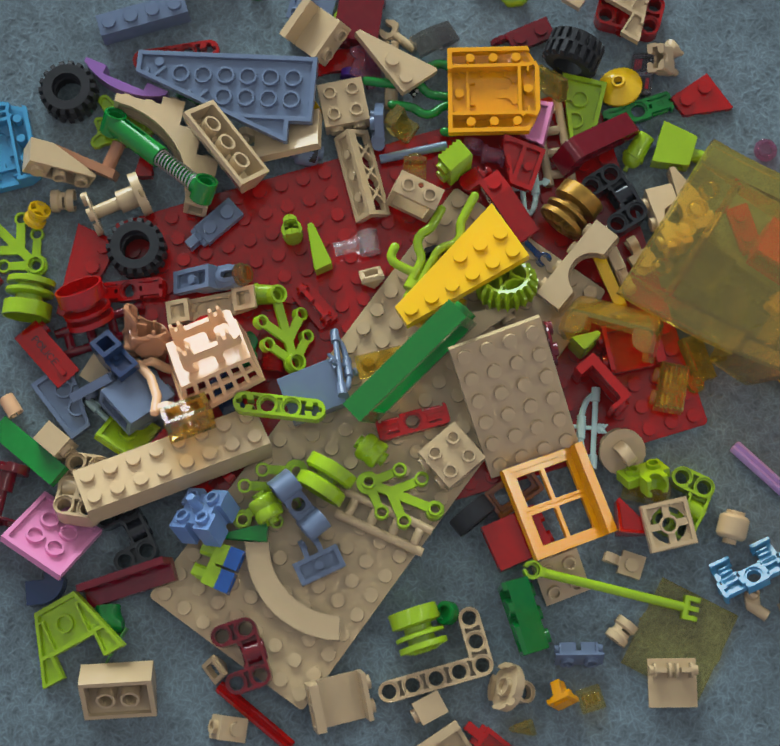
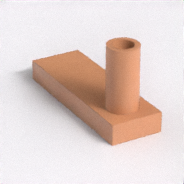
[54,140,126,182]

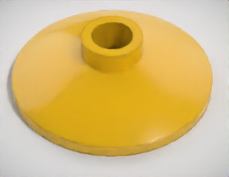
[599,67,643,107]

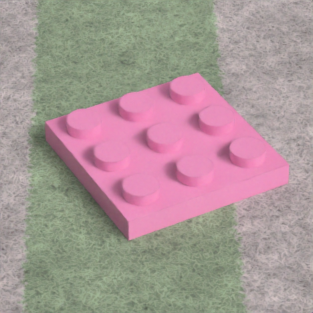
[0,491,102,581]

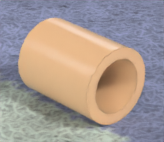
[0,393,24,419]

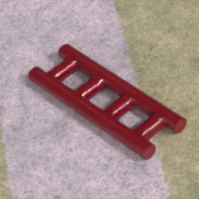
[54,301,144,358]

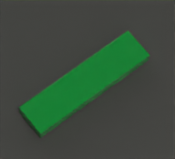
[0,416,69,488]

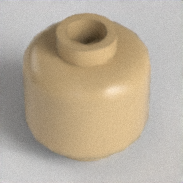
[715,509,750,546]

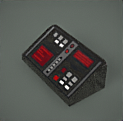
[631,53,654,99]

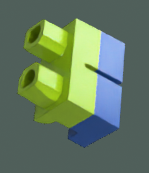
[190,543,246,595]

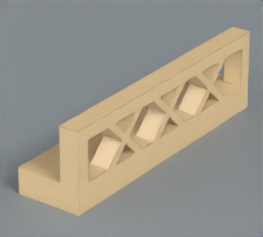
[334,129,391,223]

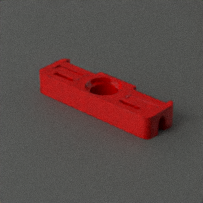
[103,276,167,303]
[375,402,450,442]

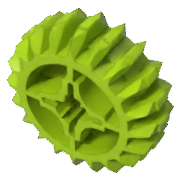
[476,263,538,312]

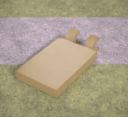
[239,108,322,162]

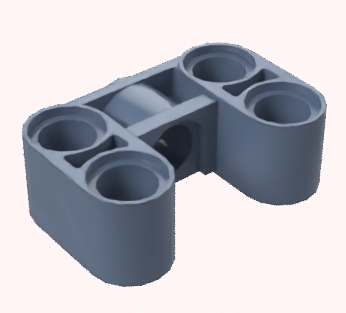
[267,468,331,541]

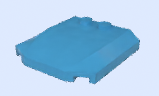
[0,102,42,193]

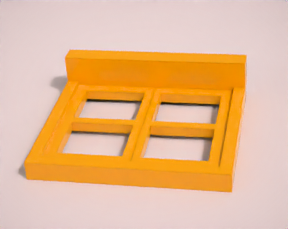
[499,441,618,561]

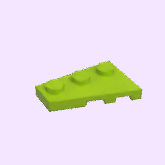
[562,73,607,138]

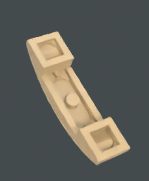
[165,284,257,325]

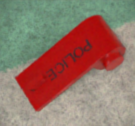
[14,320,80,389]

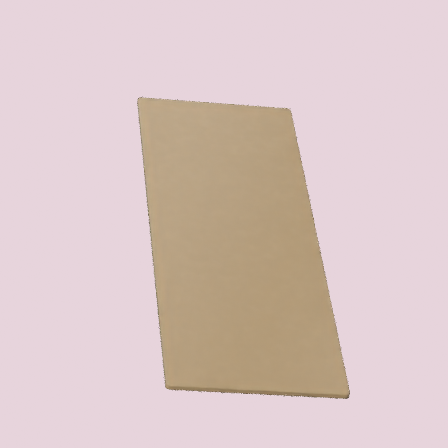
[150,189,605,709]

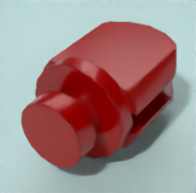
[459,164,493,195]

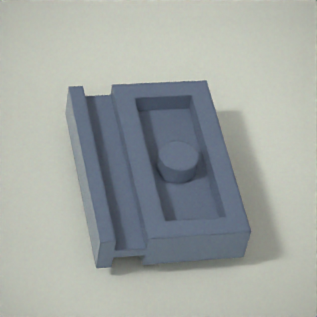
[69,372,118,402]

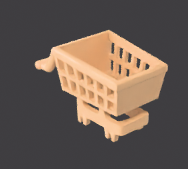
[136,306,265,421]

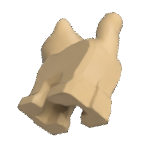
[647,39,684,77]

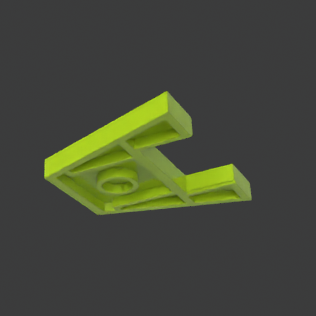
[34,591,127,689]

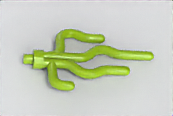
[387,191,479,297]

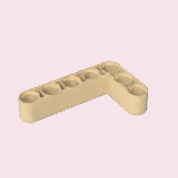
[378,607,494,703]

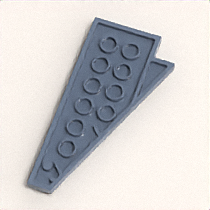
[136,50,319,144]

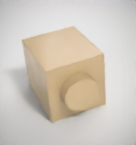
[410,690,449,726]

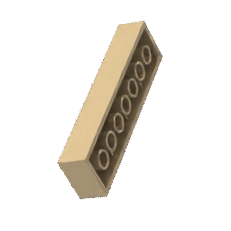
[72,405,273,524]

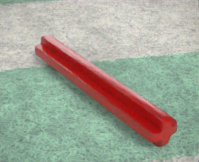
[215,682,295,746]

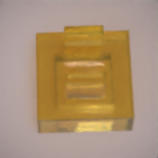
[575,684,606,714]

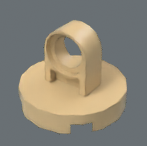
[598,428,646,474]
[488,662,536,712]

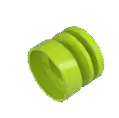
[1,273,56,324]
[388,601,448,656]

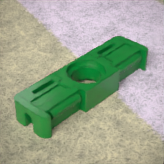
[602,91,674,124]

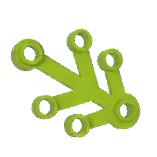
[0,212,48,276]
[253,284,314,374]
[233,459,308,529]
[356,462,445,530]

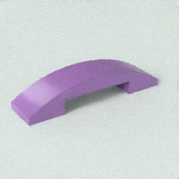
[84,57,170,103]

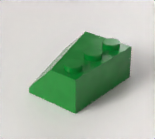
[497,576,552,657]

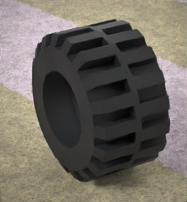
[542,26,605,79]
[38,61,100,124]
[106,217,168,279]

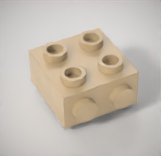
[317,76,370,136]
[417,421,486,491]

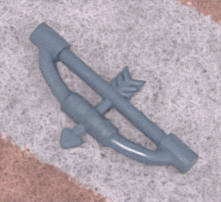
[327,328,360,398]

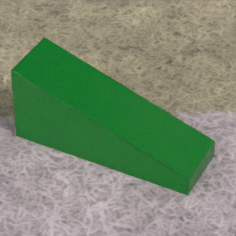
[225,523,269,542]

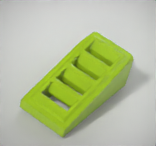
[307,222,333,275]

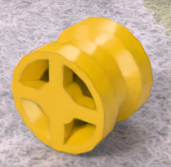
[23,200,51,229]

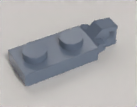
[185,197,244,252]

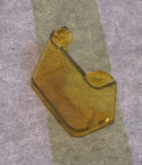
[559,296,664,364]

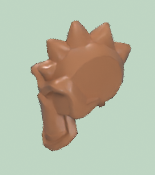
[122,303,172,362]

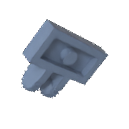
[370,102,386,151]
[292,537,346,587]

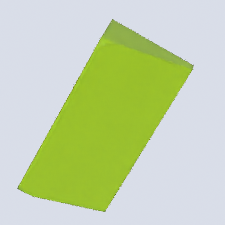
[568,331,601,359]

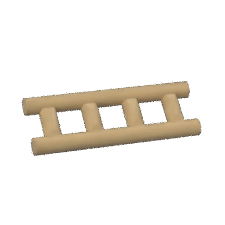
[538,96,577,188]
[334,489,435,557]

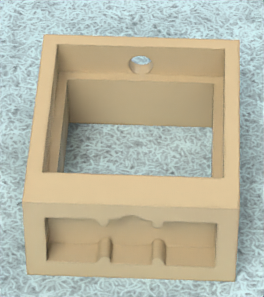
[385,170,445,223]

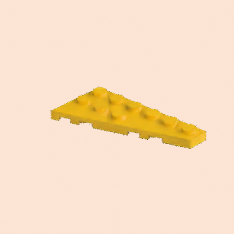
[395,203,529,329]

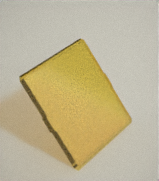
[621,577,738,700]

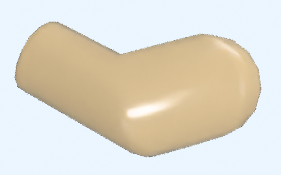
[744,590,771,622]

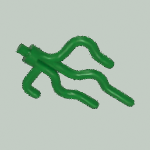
[362,60,455,137]

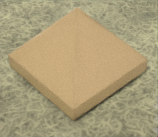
[358,266,385,289]
[202,654,228,685]

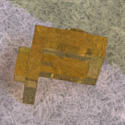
[384,104,420,144]

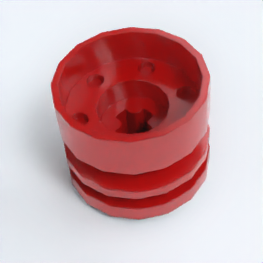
[54,276,115,333]

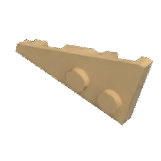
[354,30,438,96]

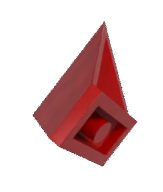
[614,497,646,537]

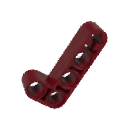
[551,112,640,178]

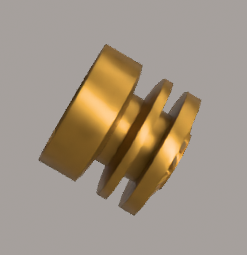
[540,178,603,240]

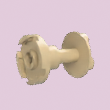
[80,172,153,237]

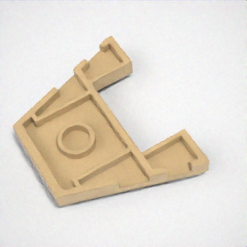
[561,0,649,45]

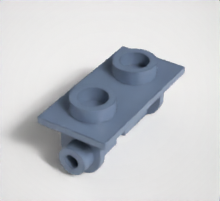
[554,642,604,668]

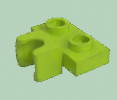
[616,458,670,498]

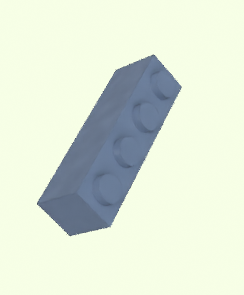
[96,0,191,46]

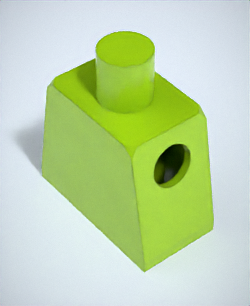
[650,121,707,172]

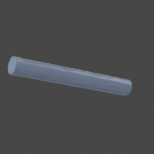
[379,141,448,164]

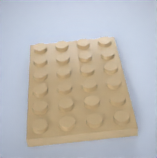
[448,315,579,479]

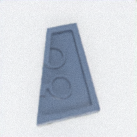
[31,374,92,441]

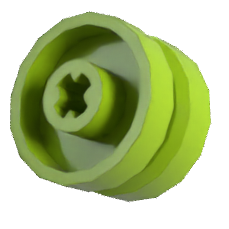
[296,451,357,508]

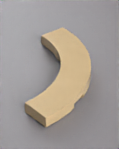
[245,542,340,641]

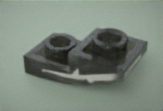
[410,21,460,59]

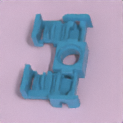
[709,536,780,604]

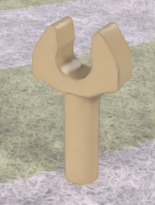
[379,19,417,53]

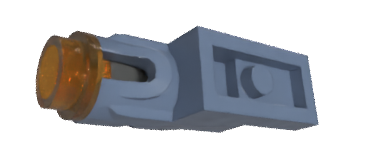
[173,263,253,296]

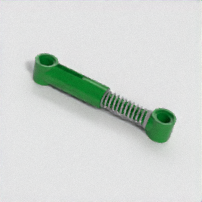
[99,107,218,206]

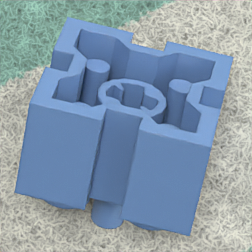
[169,487,240,547]

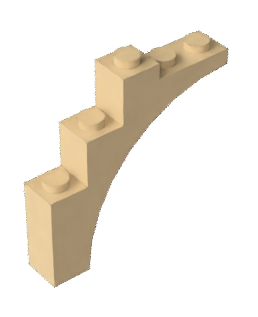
[114,93,218,217]

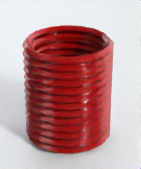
[260,340,286,375]

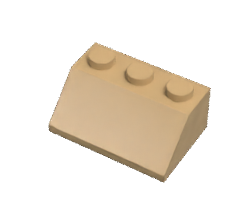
[78,660,157,720]

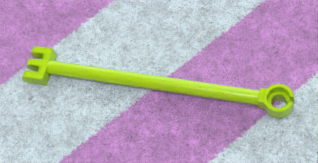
[522,560,701,623]

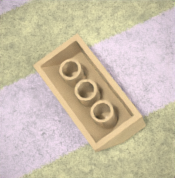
[182,100,270,193]

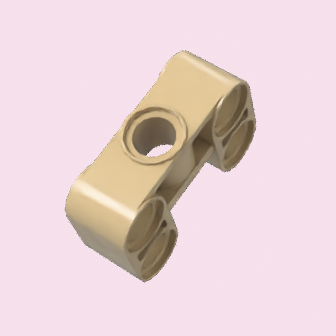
[53,452,107,527]

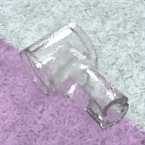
[333,228,381,257]

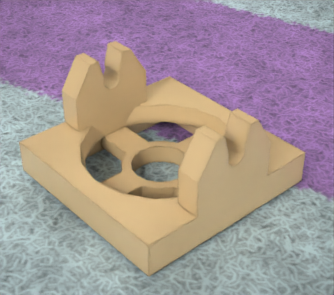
[639,496,698,554]

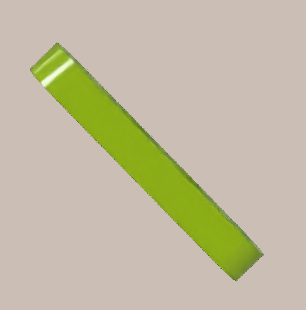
[233,391,326,423]

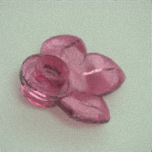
[349,45,381,90]

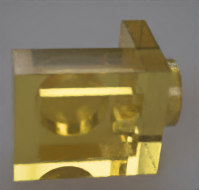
[403,153,427,188]

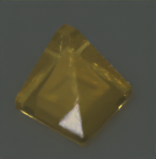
[508,719,536,736]

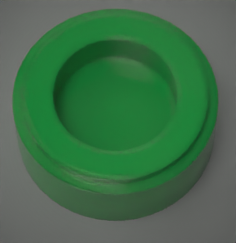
[436,601,459,626]

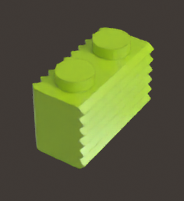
[436,139,473,186]

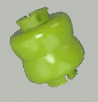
[353,433,389,468]
[249,490,284,527]

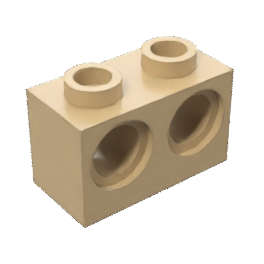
[33,421,78,463]

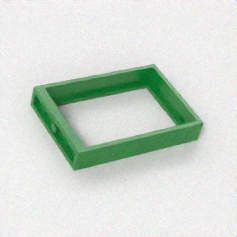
[343,299,477,423]

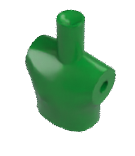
[96,604,125,633]

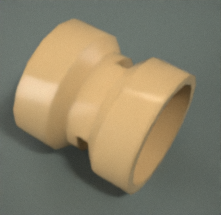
[50,189,77,213]
[605,614,638,648]

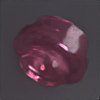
[754,139,777,162]

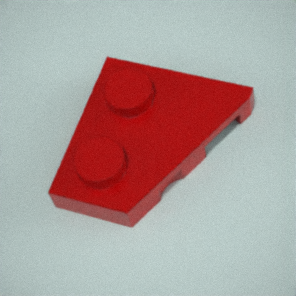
[670,73,733,118]
[502,134,546,193]

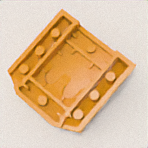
[447,46,540,136]

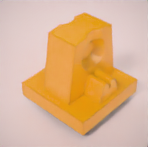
[547,679,579,711]

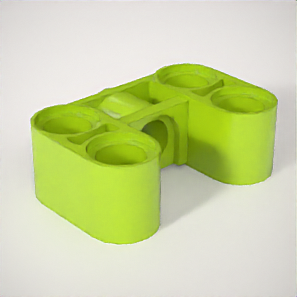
[650,466,715,541]

